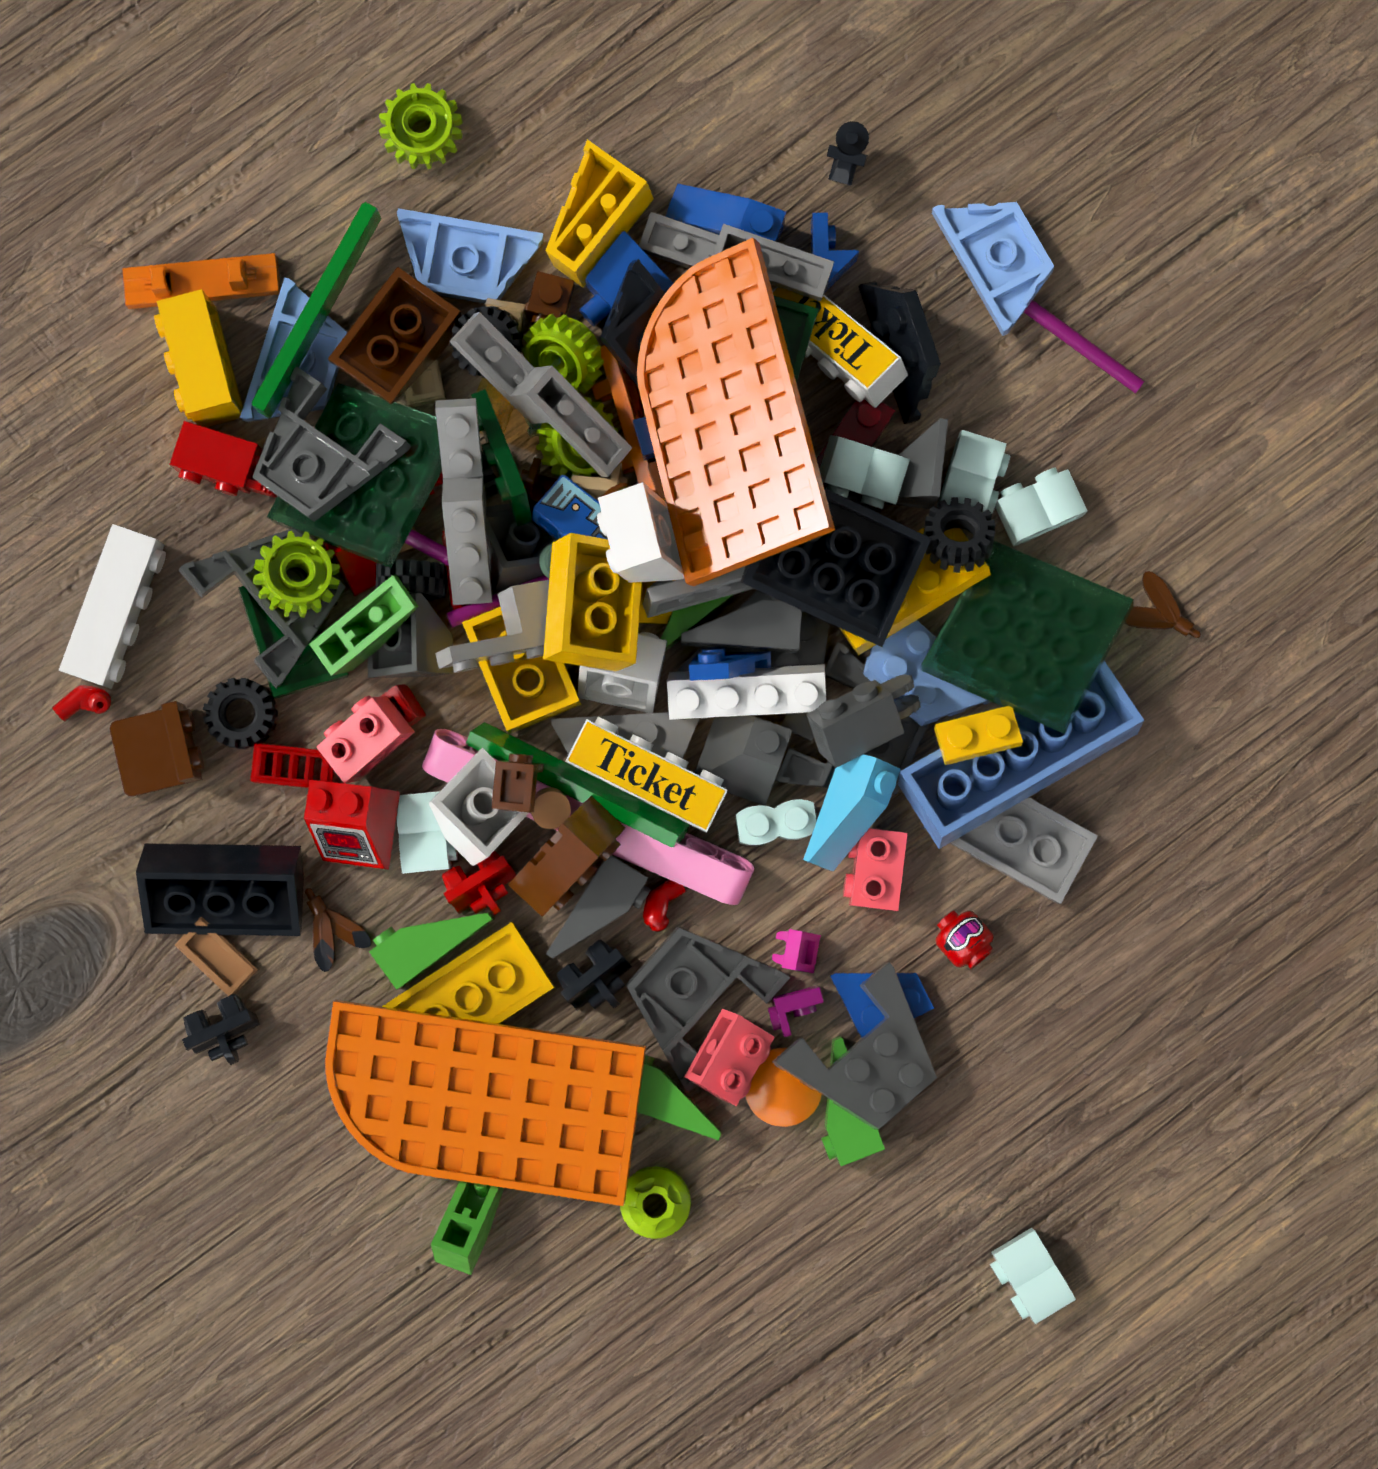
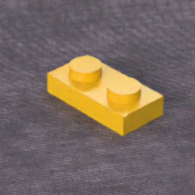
[934,705,1023,765]

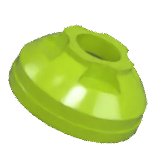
[620,1166,691,1239]

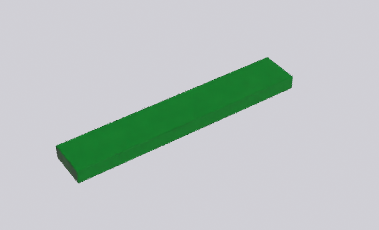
[251,202,382,419]
[466,722,690,848]

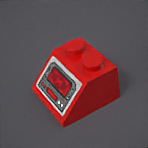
[304,780,400,870]

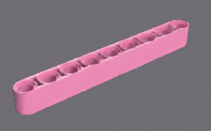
[422,729,754,905]

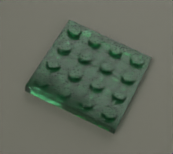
[267,383,442,568]
[921,541,1134,734]

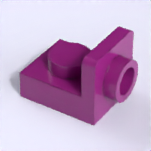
[768,985,824,1037]

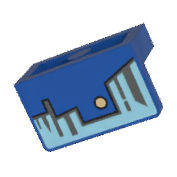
[532,475,608,540]

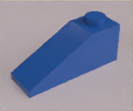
[665,183,786,242]

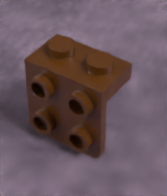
[110,701,204,797]

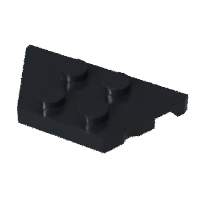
[600,259,665,387]
[858,281,941,424]

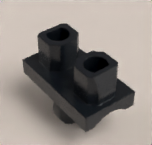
[827,121,869,186]
[557,939,632,1011]
[182,994,260,1065]

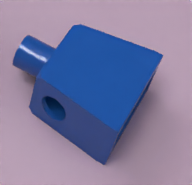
[579,231,674,327]

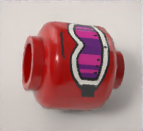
[935,910,994,969]

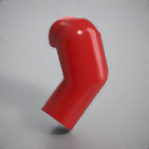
[52,685,111,722]
[643,880,687,932]

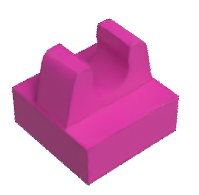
[772,929,821,973]

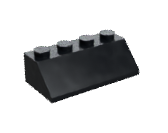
[136,843,304,936]

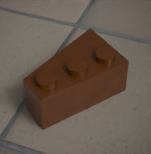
[508,796,625,917]

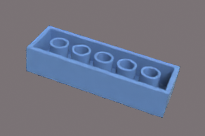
[898,656,1144,849]

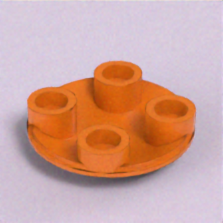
[745,1048,822,1127]

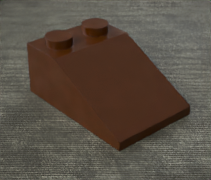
[328,267,462,405]

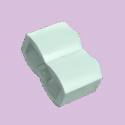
[937,430,1010,514]
[819,435,910,509]
[995,467,1087,547]
[396,791,458,874]
[735,799,817,846]
[990,1228,1076,1324]

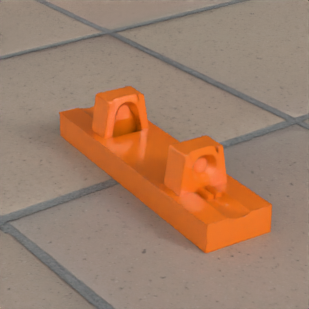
[122,253,280,309]
[592,345,657,494]

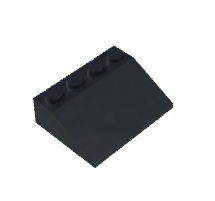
[741,488,932,647]

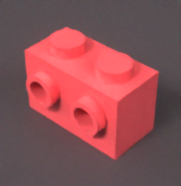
[316,695,415,783]
[843,828,908,911]
[684,1008,775,1106]

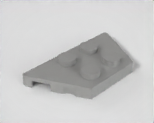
[551,712,700,759]

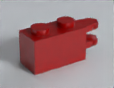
[169,421,277,498]

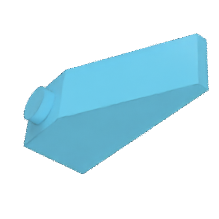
[803,754,900,871]

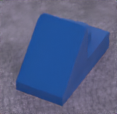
[811,213,859,293]

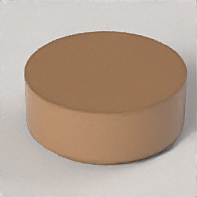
[531,787,571,829]

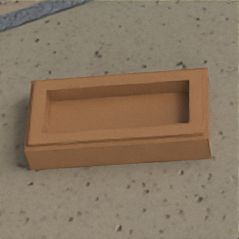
[175,916,260,996]

